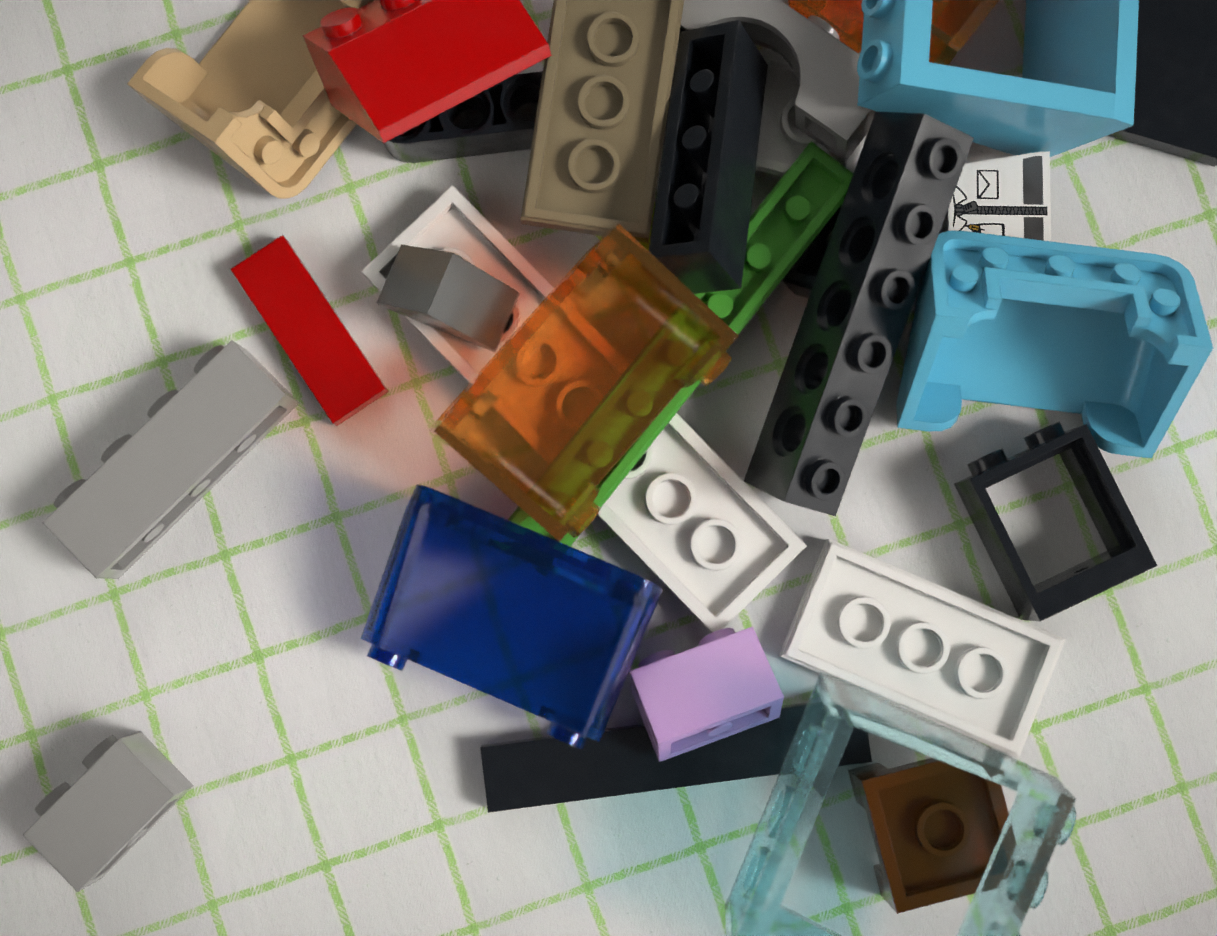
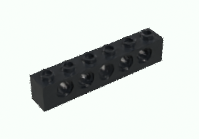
[744,112,974,516]

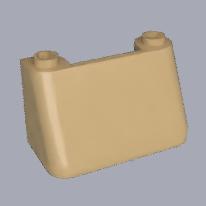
[127,0,374,199]

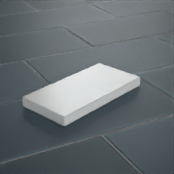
[778,539,1066,758]

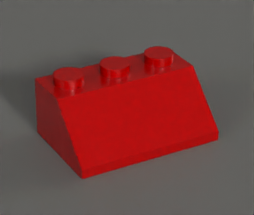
[303,0,552,143]

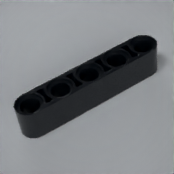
[384,66,675,163]

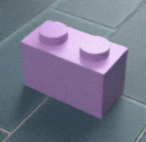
[630,626,784,762]

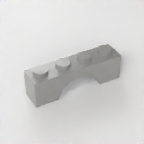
[678,0,877,162]

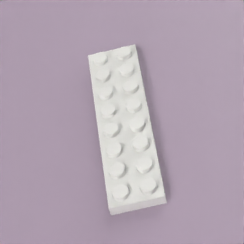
[362,185,807,633]

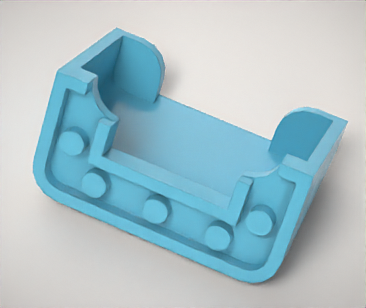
[896,231,1213,459]

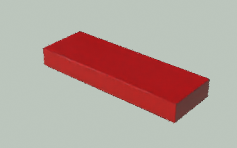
[230,235,389,426]

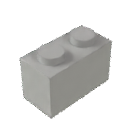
[23,732,193,892]

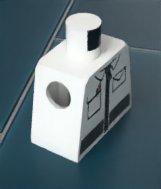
[939,152,1051,241]

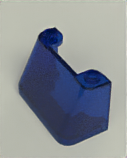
[360,484,663,749]

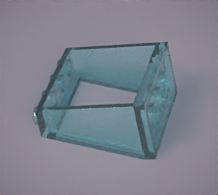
[725,672,1076,936]

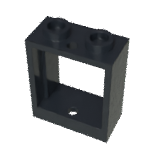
[954,421,1157,622]

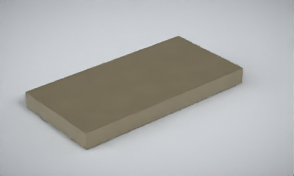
[520,0,684,243]

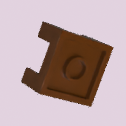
[848,738,1027,914]

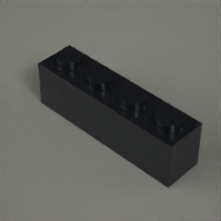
[648,20,768,295]

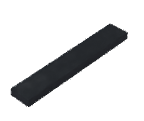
[480,696,872,813]

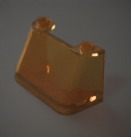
[429,224,739,542]

